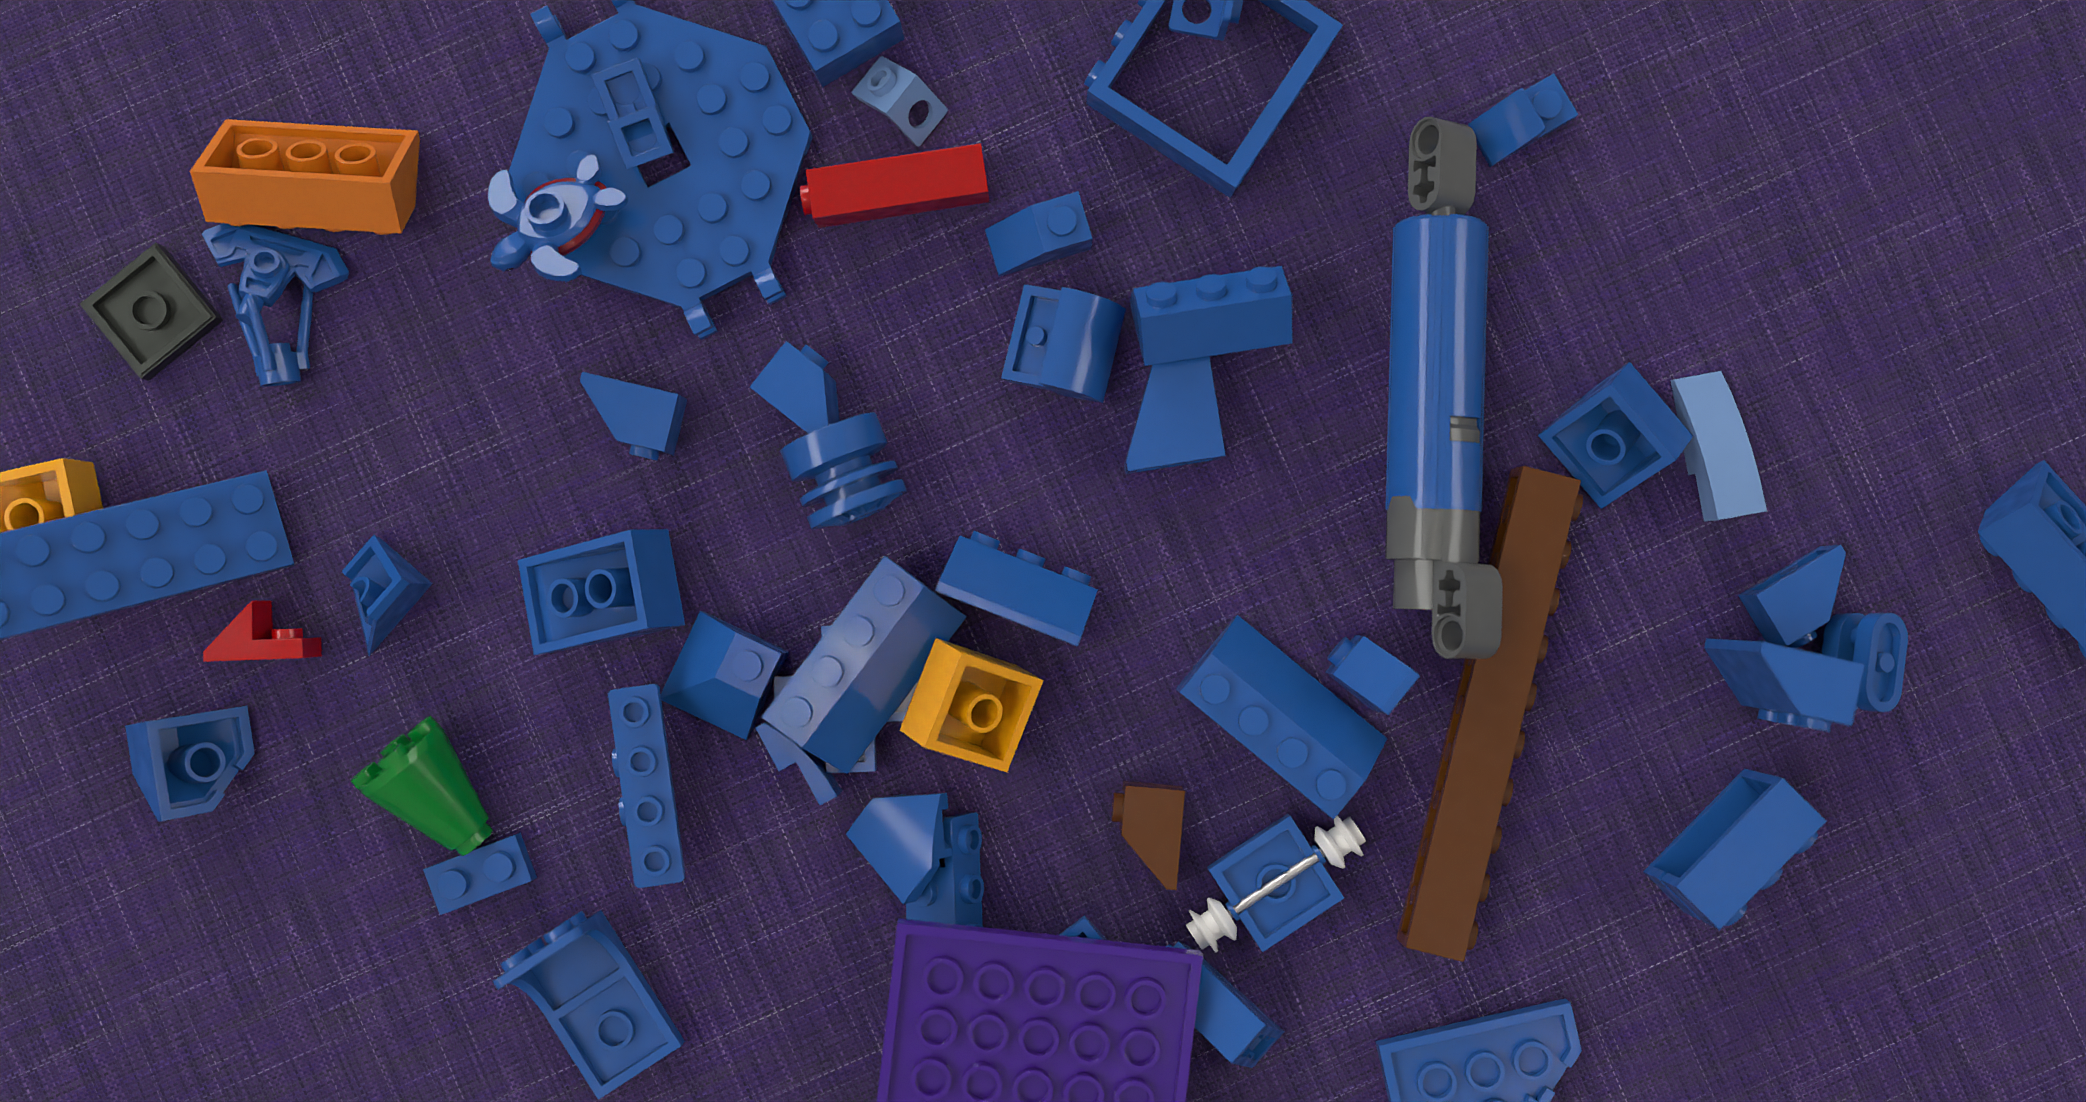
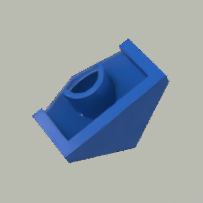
[342,535,433,656]

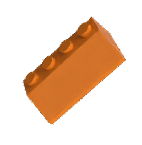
[190,119,420,235]

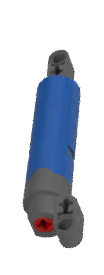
[1385,117,1503,659]

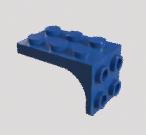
[493,910,685,1100]

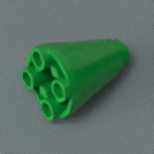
[350,715,493,856]

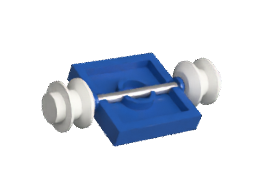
[1186,813,1366,953]

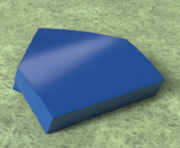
[846,793,952,904]

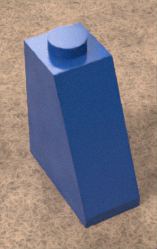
[1124,356,1225,474]
[1165,941,1284,1068]

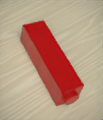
[800,143,990,228]

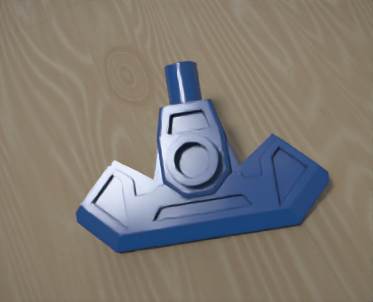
[202,223,349,325]

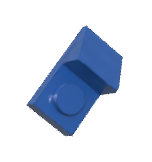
[1468,73,1578,167]

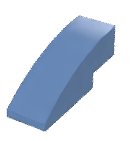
[1671,371,1767,522]

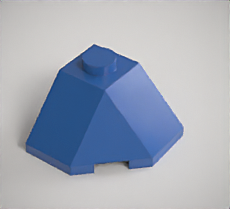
[125,706,255,822]

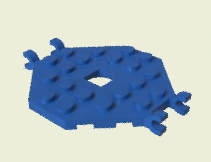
[509,0,813,340]

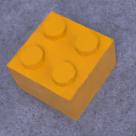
[900,638,1044,772]

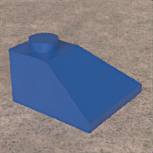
[661,611,789,740]

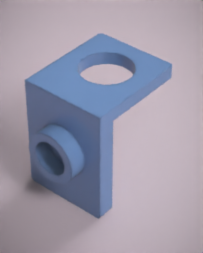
[852,56,948,147]

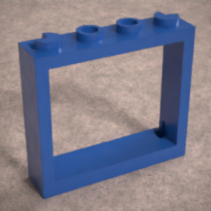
[1084,0,1343,199]

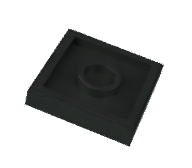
[80,243,224,381]

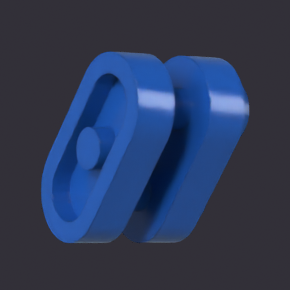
[1821,613,1908,712]

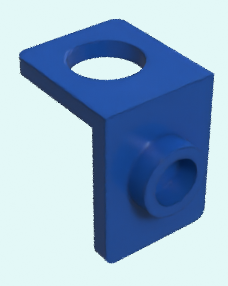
[1169,0,1243,41]

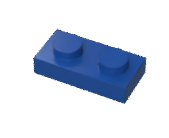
[423,832,537,915]

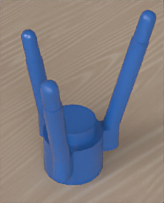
[228,283,313,387]

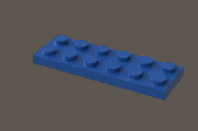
[0,470,294,641]

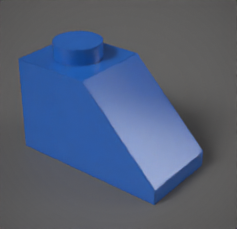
[985,191,1093,277]
[750,341,840,434]
[580,372,687,461]
[1738,545,1846,649]
[1325,635,1420,715]

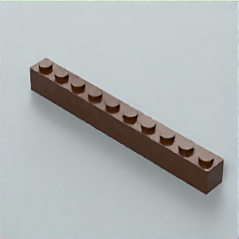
[1396,466,1583,962]

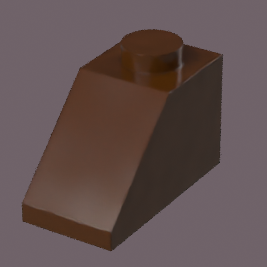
[1111,781,1185,890]

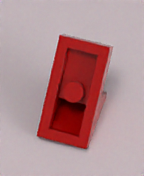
[203,600,322,662]

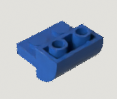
[1001,284,1126,403]

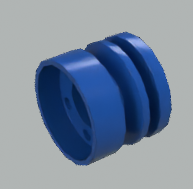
[780,412,908,530]

